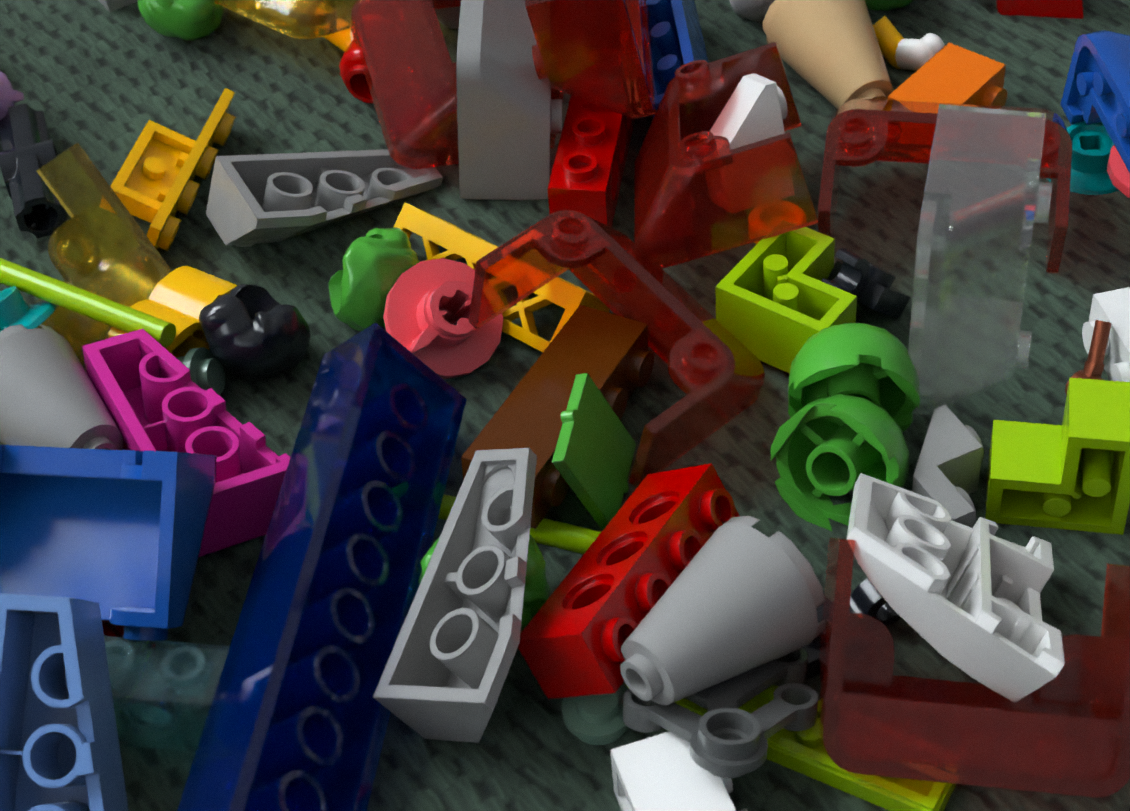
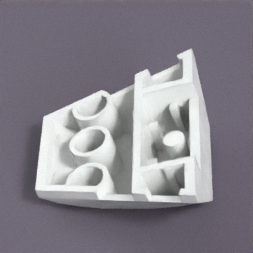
[847,473,1065,703]

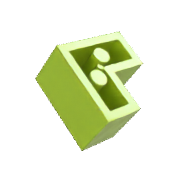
[715,218,857,374]
[985,377,1130,535]

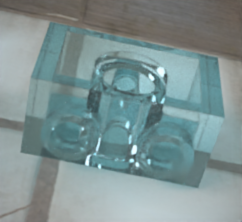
[104,636,246,755]

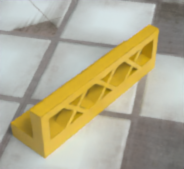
[394,202,613,352]

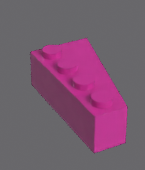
[82,329,303,557]

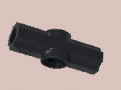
[0,103,67,238]

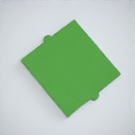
[552,373,636,530]

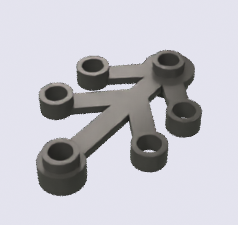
[623,647,819,778]

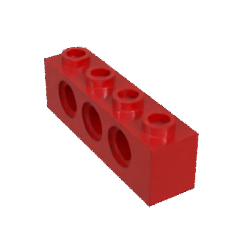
[547,49,638,243]
[518,463,740,699]

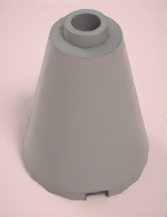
[0,324,123,450]
[620,516,826,705]

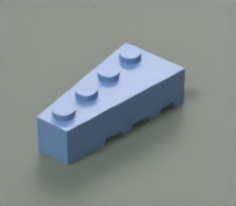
[0,593,129,811]

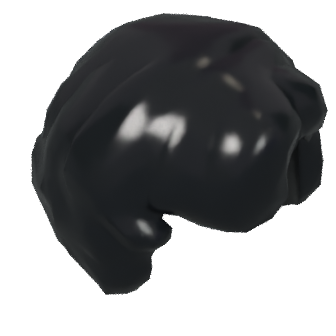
[198,284,311,379]

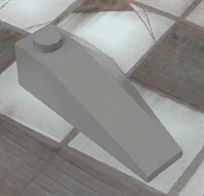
[206,148,443,247]
[373,448,537,743]

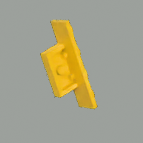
[105,88,236,266]

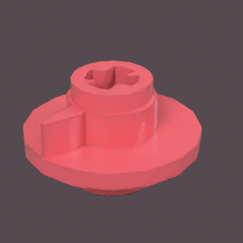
[383,258,504,379]

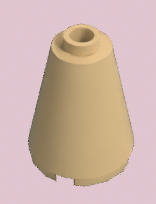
[763,0,893,120]

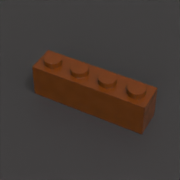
[461,305,654,529]

